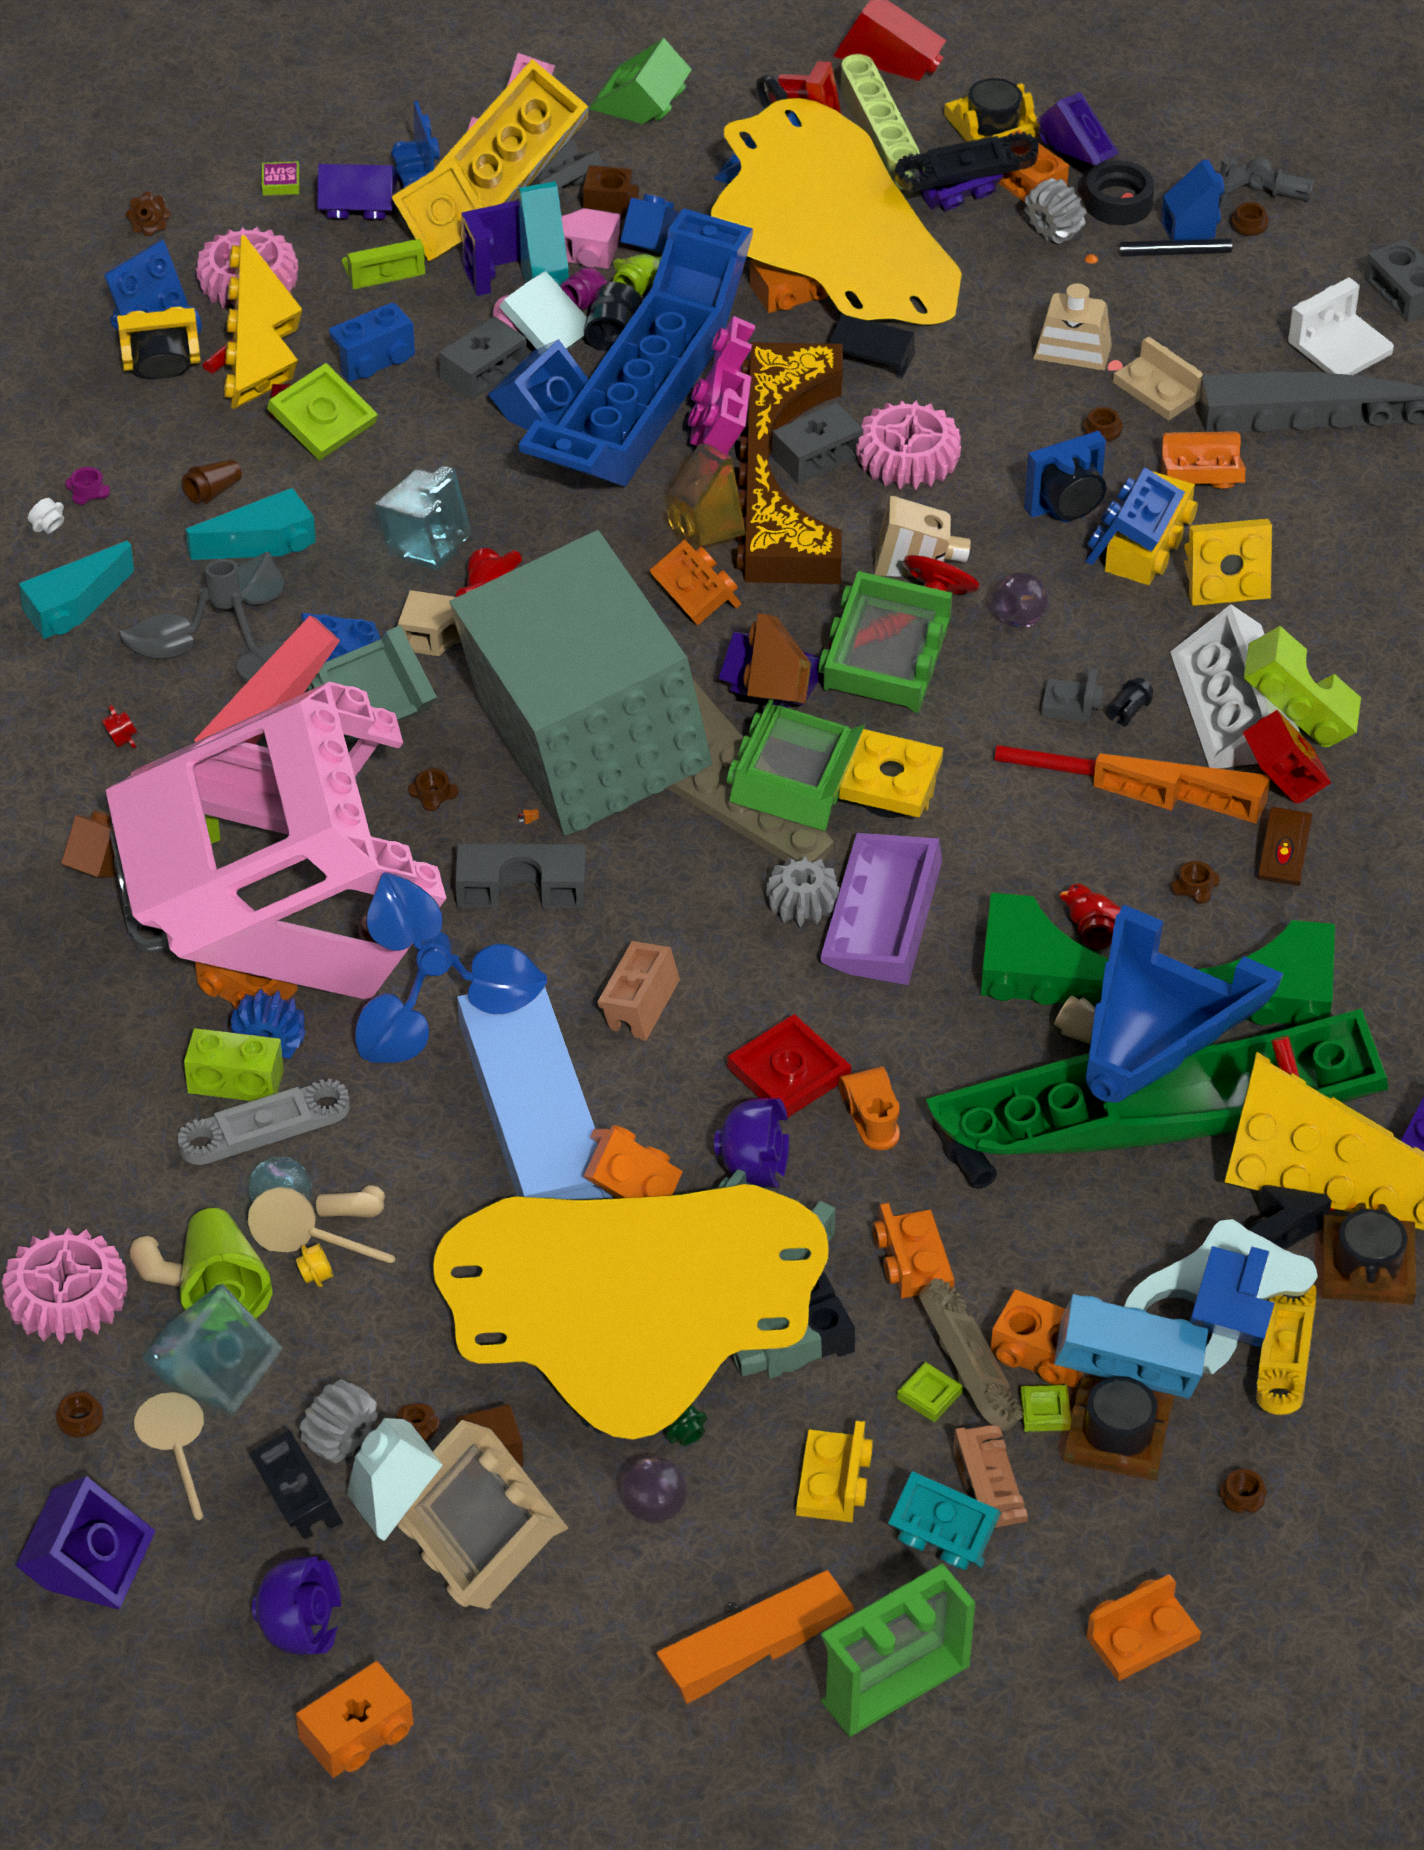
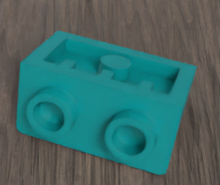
[888,1471,1001,1571]

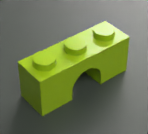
[1244,626,1361,747]

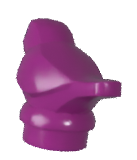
[560,268,609,310]

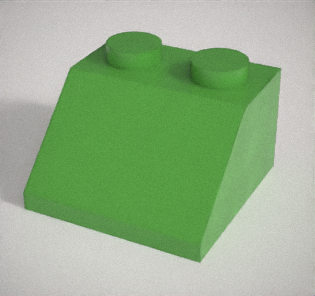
[589,38,692,124]

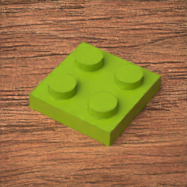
[267,363,378,461]

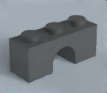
[456,843,586,908]

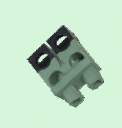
[732,1270,855,1379]

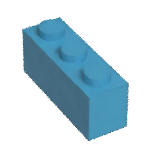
[1054,1294,1208,1399]

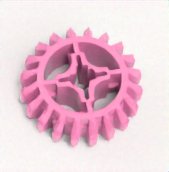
[196,226,298,309]
[856,400,961,490]
[2,1227,128,1344]

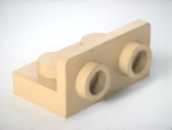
[1113,337,1203,421]

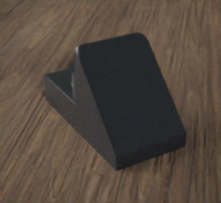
[1249,1185,1332,1250]

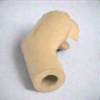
[316,1185,385,1218]
[129,1236,183,1287]

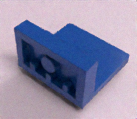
[1085,467,1185,565]

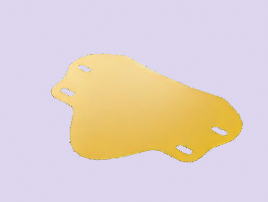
[711,98,962,325]
[434,1184,828,1440]

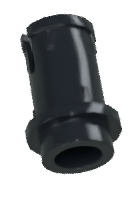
[1106,678,1153,727]

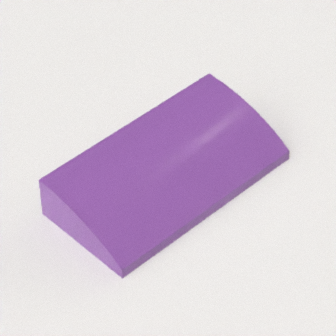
[821,833,942,985]

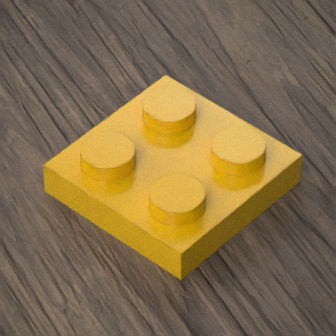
[391,158,485,262]

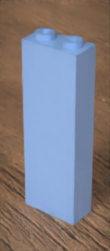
[457,987,613,1200]

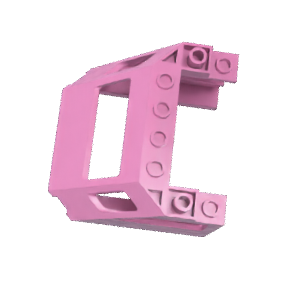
[106,682,447,999]

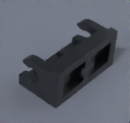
[829,314,915,379]
[249,1430,343,1539]

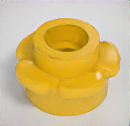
[296,1243,334,1287]

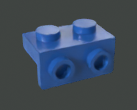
[329,303,415,382]

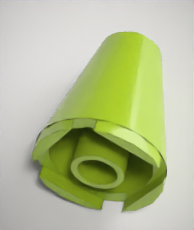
[179,1208,272,1330]

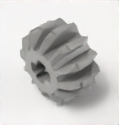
[1024,178,1086,244]
[766,855,839,928]
[299,1379,377,1463]

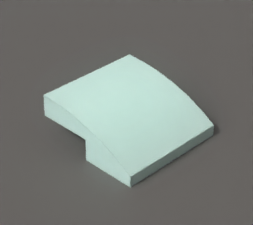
[499,271,588,350]

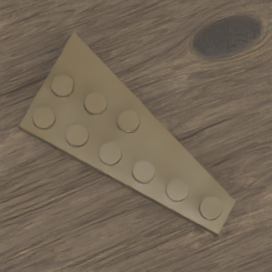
[666,680,834,863]

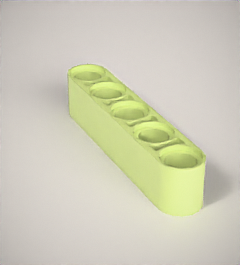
[841,54,919,190]

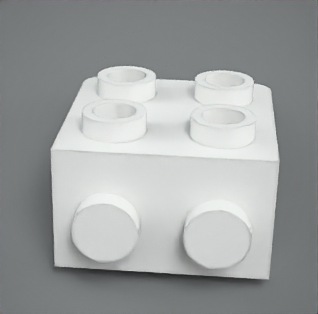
[1288,277,1394,375]

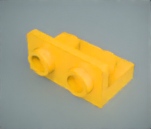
[796,1421,873,1522]

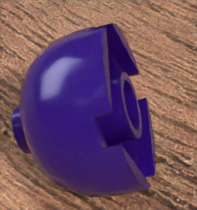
[714,1098,790,1188]
[252,1557,341,1655]

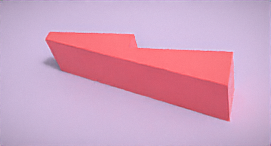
[194,615,340,745]

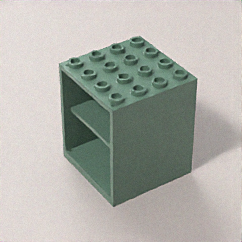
[449,529,713,836]

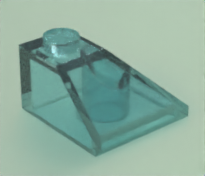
[142,1284,282,1415]

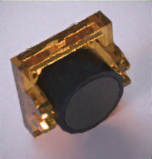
[1322,1202,1416,1305]
[1064,1376,1175,1481]

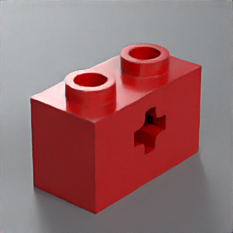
[1242,709,1332,804]

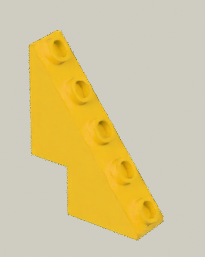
[224,235,303,409]

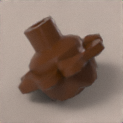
[126,191,171,236]

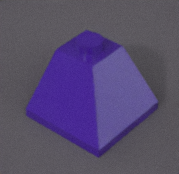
[1036,92,1119,166]

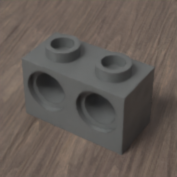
[1364,239,1424,323]

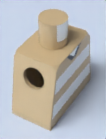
[1034,284,1112,370]
[874,496,970,577]

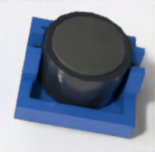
[1024,431,1107,523]

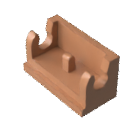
[598,941,680,1041]
[953,1425,1028,1527]

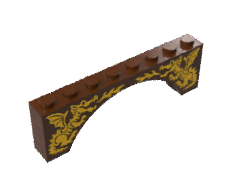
[737,342,843,584]

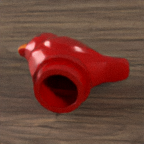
[467,548,522,586]
[1060,884,1121,949]

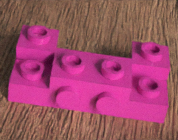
[688,316,755,483]

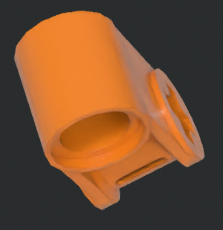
[839,1066,900,1150]

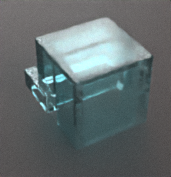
[375,465,472,570]

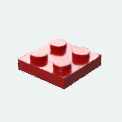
[727,1014,852,1118]

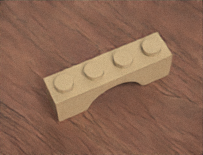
[398,590,461,656]

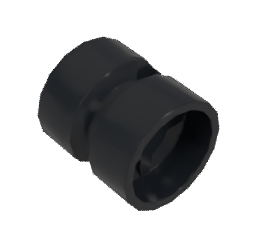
[585,282,642,351]

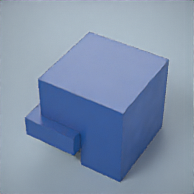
[1190,1246,1274,1347]

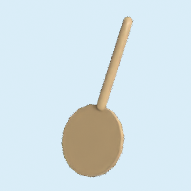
[248,1187,395,1263]
[134,1392,204,1520]

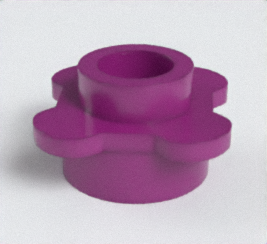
[65,467,110,505]

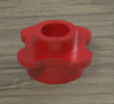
[102,704,137,749]

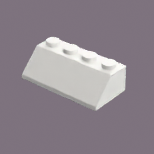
[1170,605,1300,769]

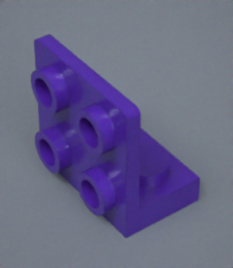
[461,200,521,296]

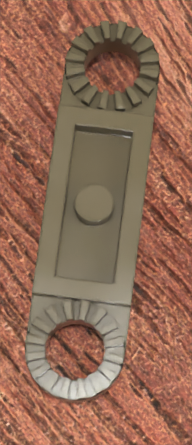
[919,1278,1023,1431]

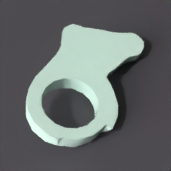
[1124,1219,1318,1374]

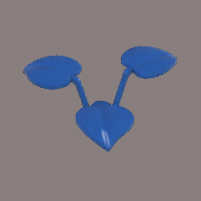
[356,872,547,1063]

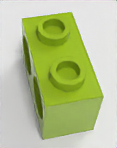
[184,1028,284,1101]

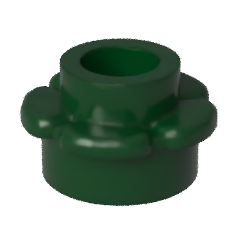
[664,1404,707,1447]

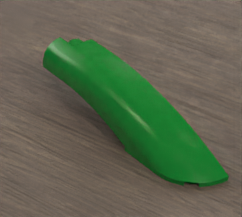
[926,1008,1388,1154]

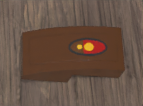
[1258,806,1313,886]

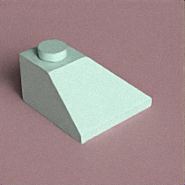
[347,1418,443,1541]

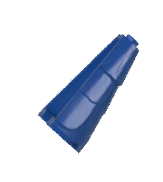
[1086,904,1284,1103]

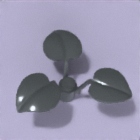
[119,551,285,682]

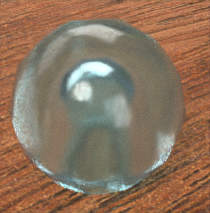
[249,1156,312,1202]

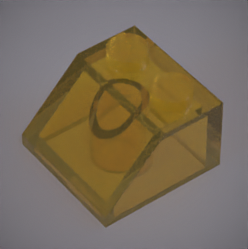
[667,443,746,546]

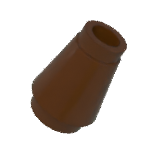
[182,459,242,504]

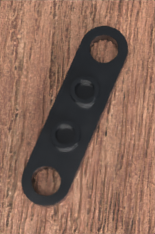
[895,131,1039,191]

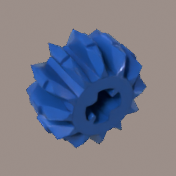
[230,989,305,1059]

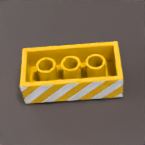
[435,59,589,207]

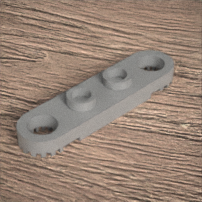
[178,1079,350,1165]

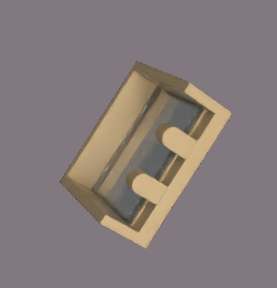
[397,1420,569,1609]

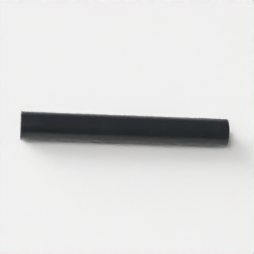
[1119,238,1232,257]

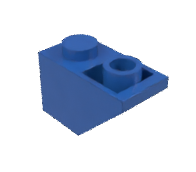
[1161,159,1224,240]
[620,194,680,253]

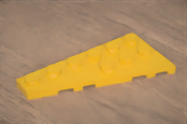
[1225,1052,1424,1230]

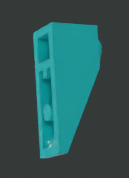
[519,181,569,286]
[185,488,316,560]
[19,540,134,639]

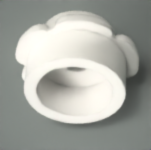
[27,498,64,534]

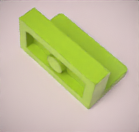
[342,239,425,289]

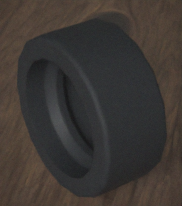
[1084,160,1155,226]

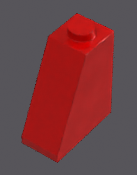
[833,0,946,81]

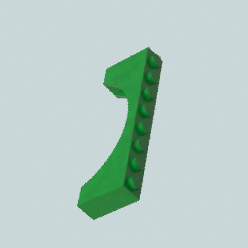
[981,892,1335,1026]

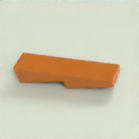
[1093,753,1270,824]
[656,1570,855,1704]

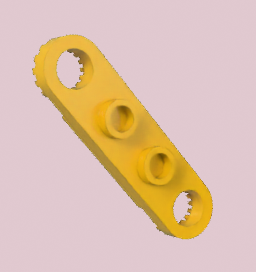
[1256,1283,1317,1415]

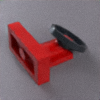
[756,61,842,115]

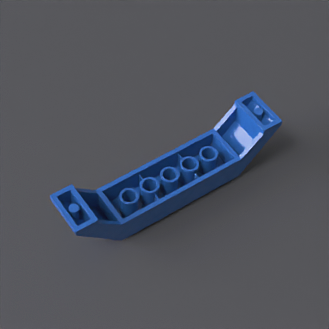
[519,208,753,487]

